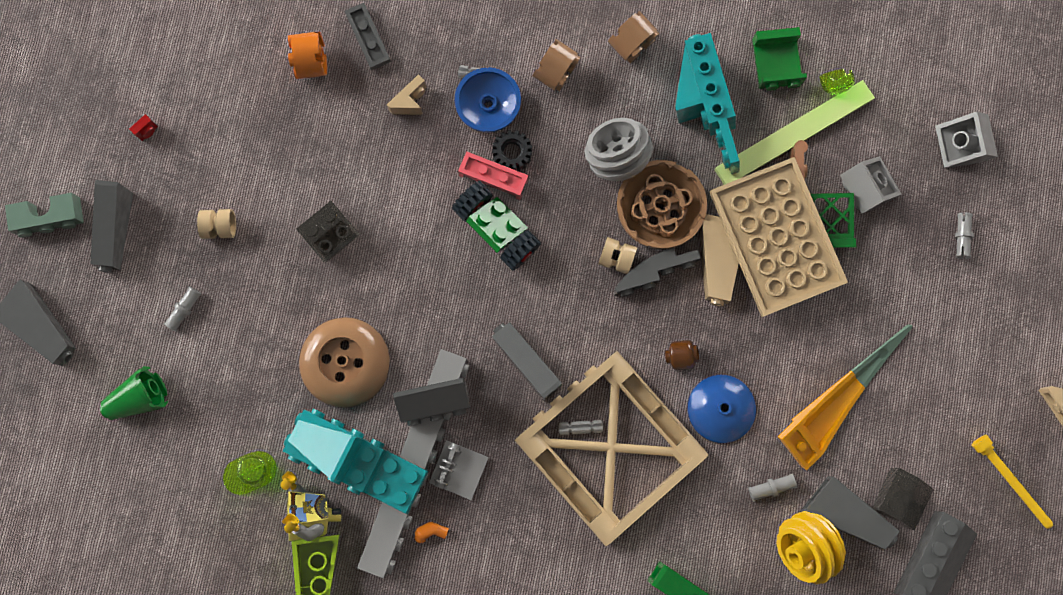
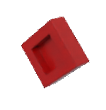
[129,114,158,141]

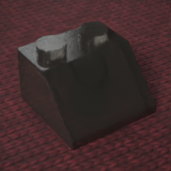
[872,468,934,531]

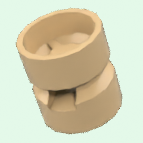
[197,209,236,239]
[598,237,637,274]

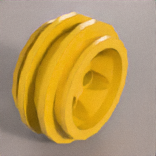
[776,511,846,584]

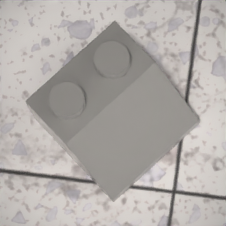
[935,112,998,168]
[840,156,902,214]

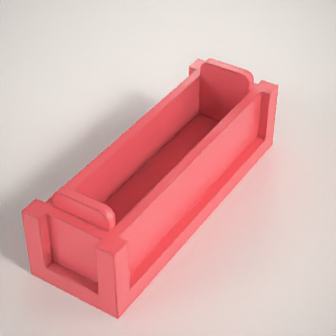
[458,151,528,200]

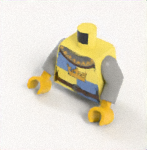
[280,471,341,541]

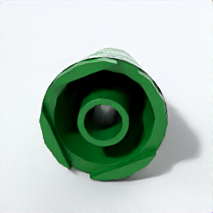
[100,366,168,420]

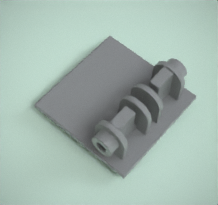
[429,440,489,500]

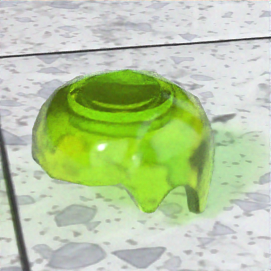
[819,69,855,95]

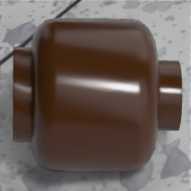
[665,340,699,371]

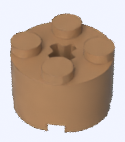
[608,11,659,64]
[532,39,581,92]

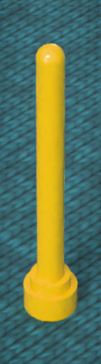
[971,435,1053,529]

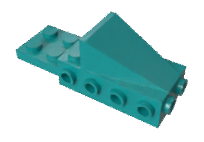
[675,33,740,174]
[283,408,429,514]

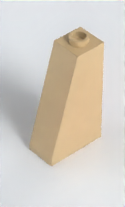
[700,214,739,306]

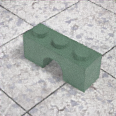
[5,192,84,237]

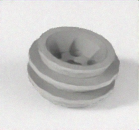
[584,117,653,181]

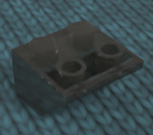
[296,201,360,263]

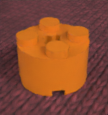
[288,32,327,79]

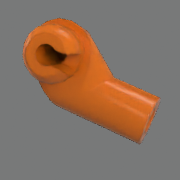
[414,522,449,543]

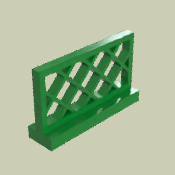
[810,193,856,248]

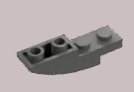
[614,248,700,297]

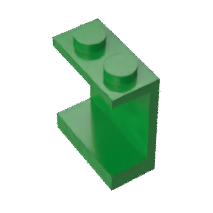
[752,27,807,91]

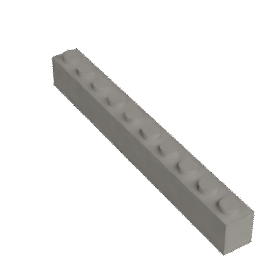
[357,349,470,578]

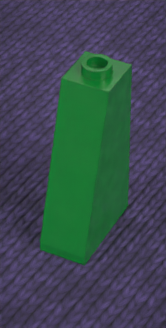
[647,561,709,595]

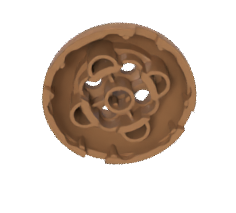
[617,160,707,249]
[299,317,390,408]

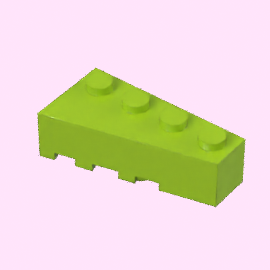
[292,534,340,595]

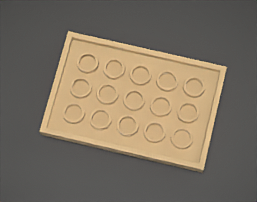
[709,157,848,317]

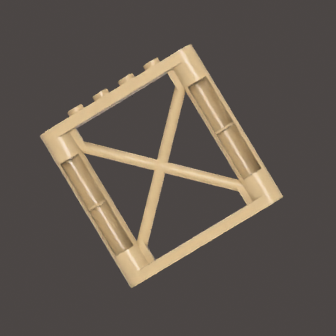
[514,351,709,546]

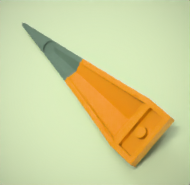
[778,324,913,470]

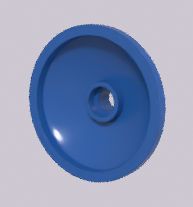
[455,68,521,133]
[687,375,756,443]

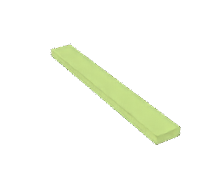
[714,80,875,185]

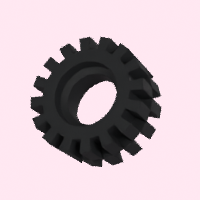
[492,130,532,172]

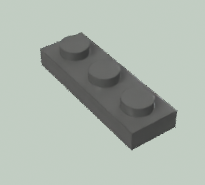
[344,3,391,71]

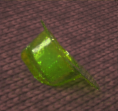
[223,451,277,495]

